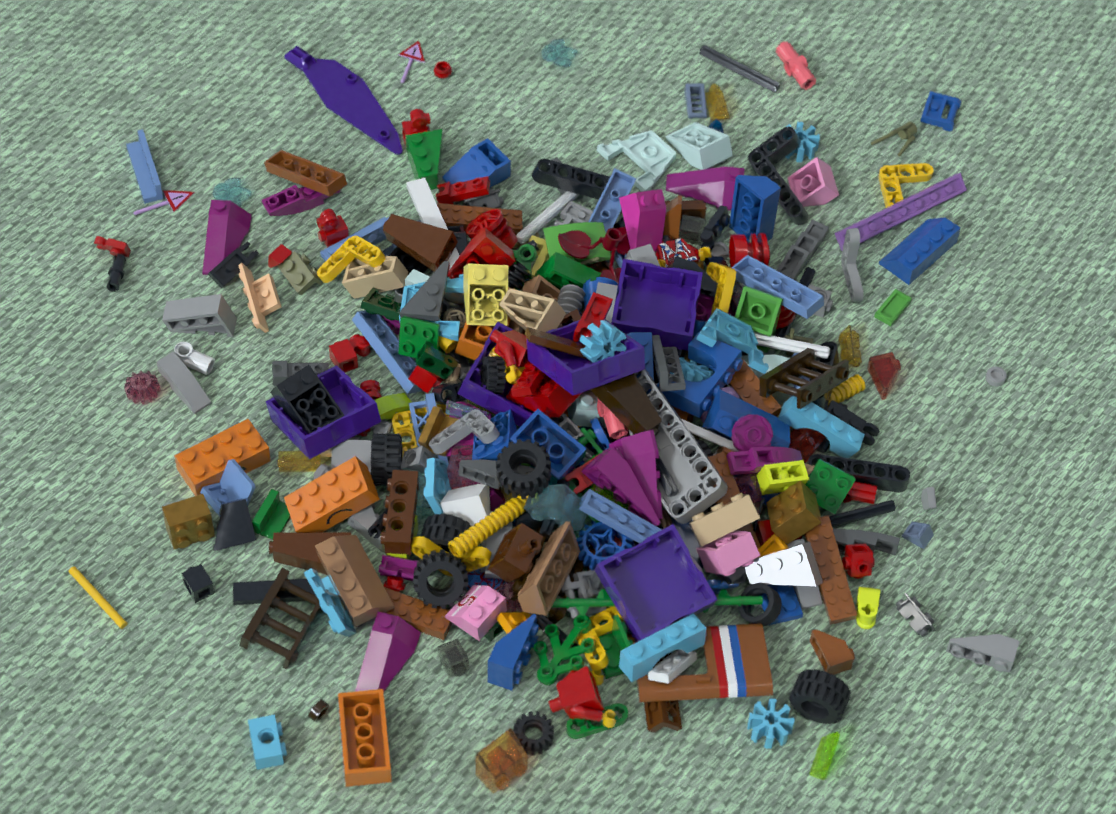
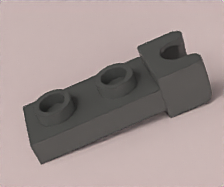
[272,361,329,386]

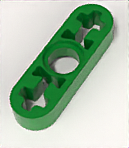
[566,703,628,739]

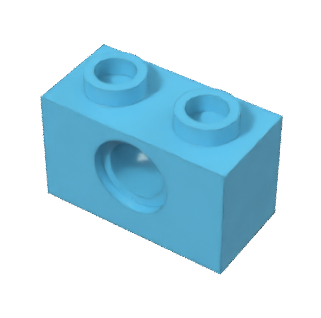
[248,715,287,770]

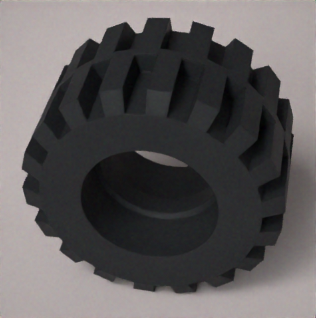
[371,434,403,486]
[496,439,551,499]
[420,514,471,553]
[413,549,468,609]
[789,669,851,724]

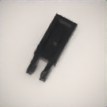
[700,205,730,251]
[208,241,259,289]
[827,400,880,446]

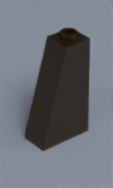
[590,373,662,436]

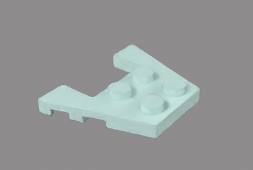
[597,130,676,192]

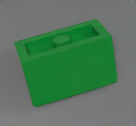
[252,489,290,540]

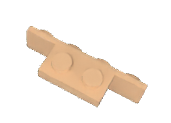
[239,263,281,333]

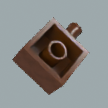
[487,523,543,583]

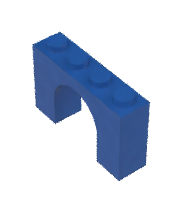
[657,332,743,418]

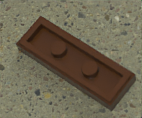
[525,327,586,359]

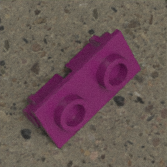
[378,555,418,581]

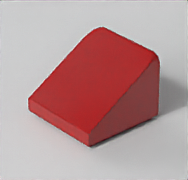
[268,244,292,268]

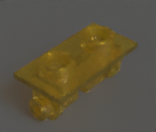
[705,84,730,121]
[838,325,862,367]
[278,451,321,472]

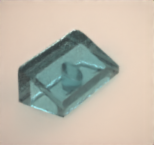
[446,400,489,418]

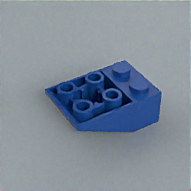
[442,138,511,201]
[472,409,517,461]
[488,614,539,691]

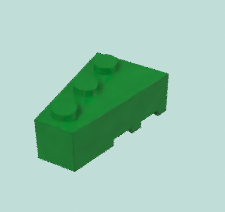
[405,129,443,190]
[535,252,601,302]

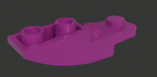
[261,185,341,216]
[726,446,802,475]

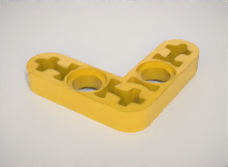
[878,163,934,208]
[317,236,386,283]
[706,262,736,315]
[392,404,450,454]
[411,536,492,576]
[577,607,623,670]

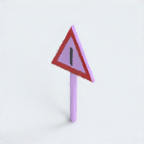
[398,40,425,83]
[134,190,195,215]

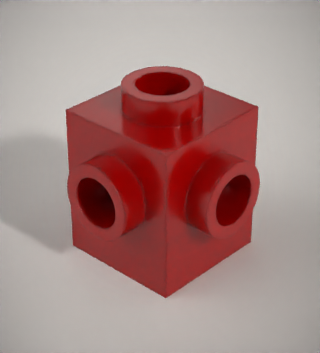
[842,544,875,579]

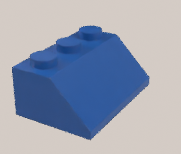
[510,409,587,480]

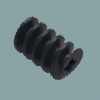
[508,259,532,289]

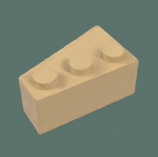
[342,256,408,299]
[499,288,566,332]
[689,493,760,547]

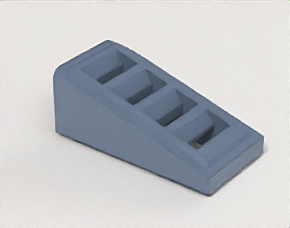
[684,83,707,118]

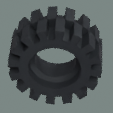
[480,356,506,394]
[513,711,554,755]

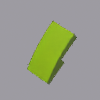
[374,393,412,420]

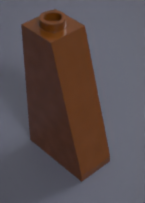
[382,214,458,272]
[269,532,351,575]

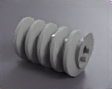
[557,285,585,328]

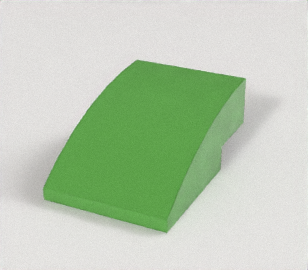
[543,222,611,265]
[735,286,783,353]

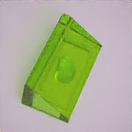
[809,732,840,780]

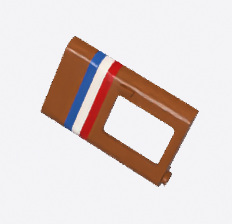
[627,623,773,702]

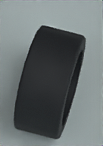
[738,583,782,627]

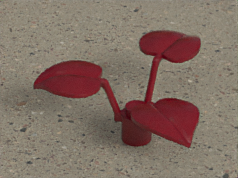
[558,227,631,284]

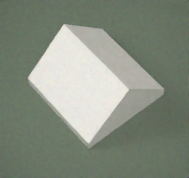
[440,484,490,526]

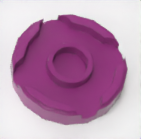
[732,414,773,451]

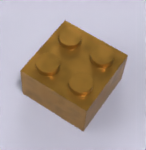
[766,480,822,545]
[162,494,215,549]

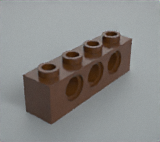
[381,470,419,555]

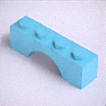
[778,396,865,458]
[619,613,706,682]

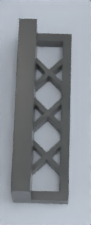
[652,335,686,392]

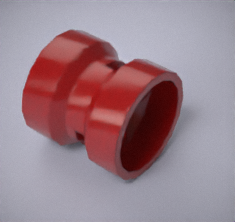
[360,380,382,400]

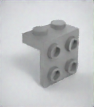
[325,440,371,475]

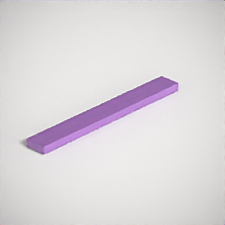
[835,173,967,251]

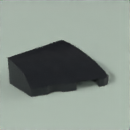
[213,498,256,551]

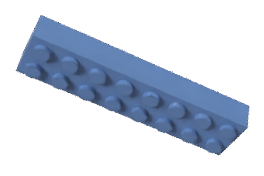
[588,168,636,232]
[732,255,824,319]
[352,310,423,394]

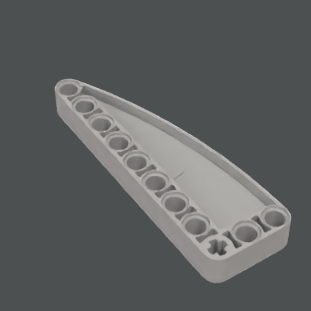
[629,369,728,524]

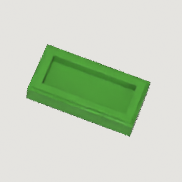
[874,289,912,327]

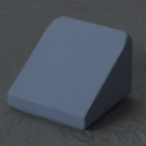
[902,521,934,549]

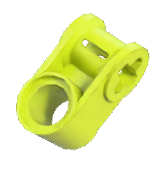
[856,587,880,629]

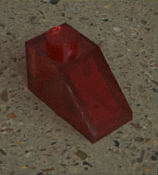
[867,352,901,400]

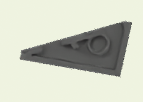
[400,261,450,321]

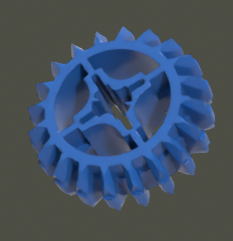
[576,520,634,571]

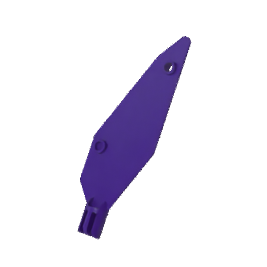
[284,46,403,155]

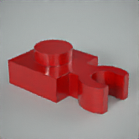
[94,236,131,257]

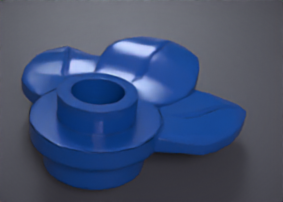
[707,580,739,595]

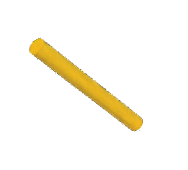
[69,566,128,629]

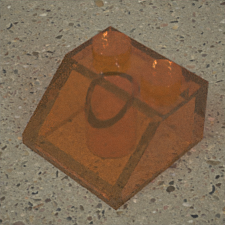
[475,728,528,794]

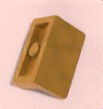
[418,406,459,457]

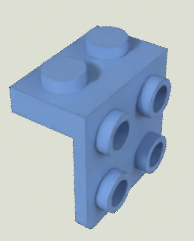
[200,459,255,517]

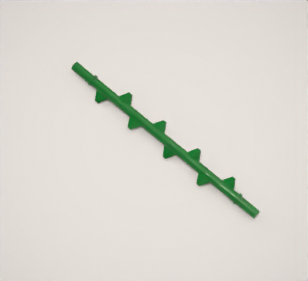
[551,589,763,616]

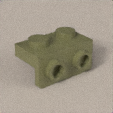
[278,251,323,295]

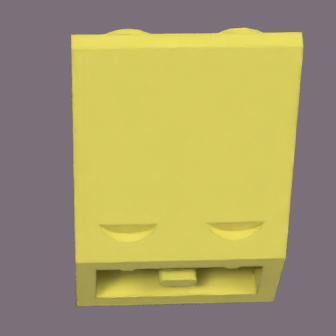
[463,264,508,326]

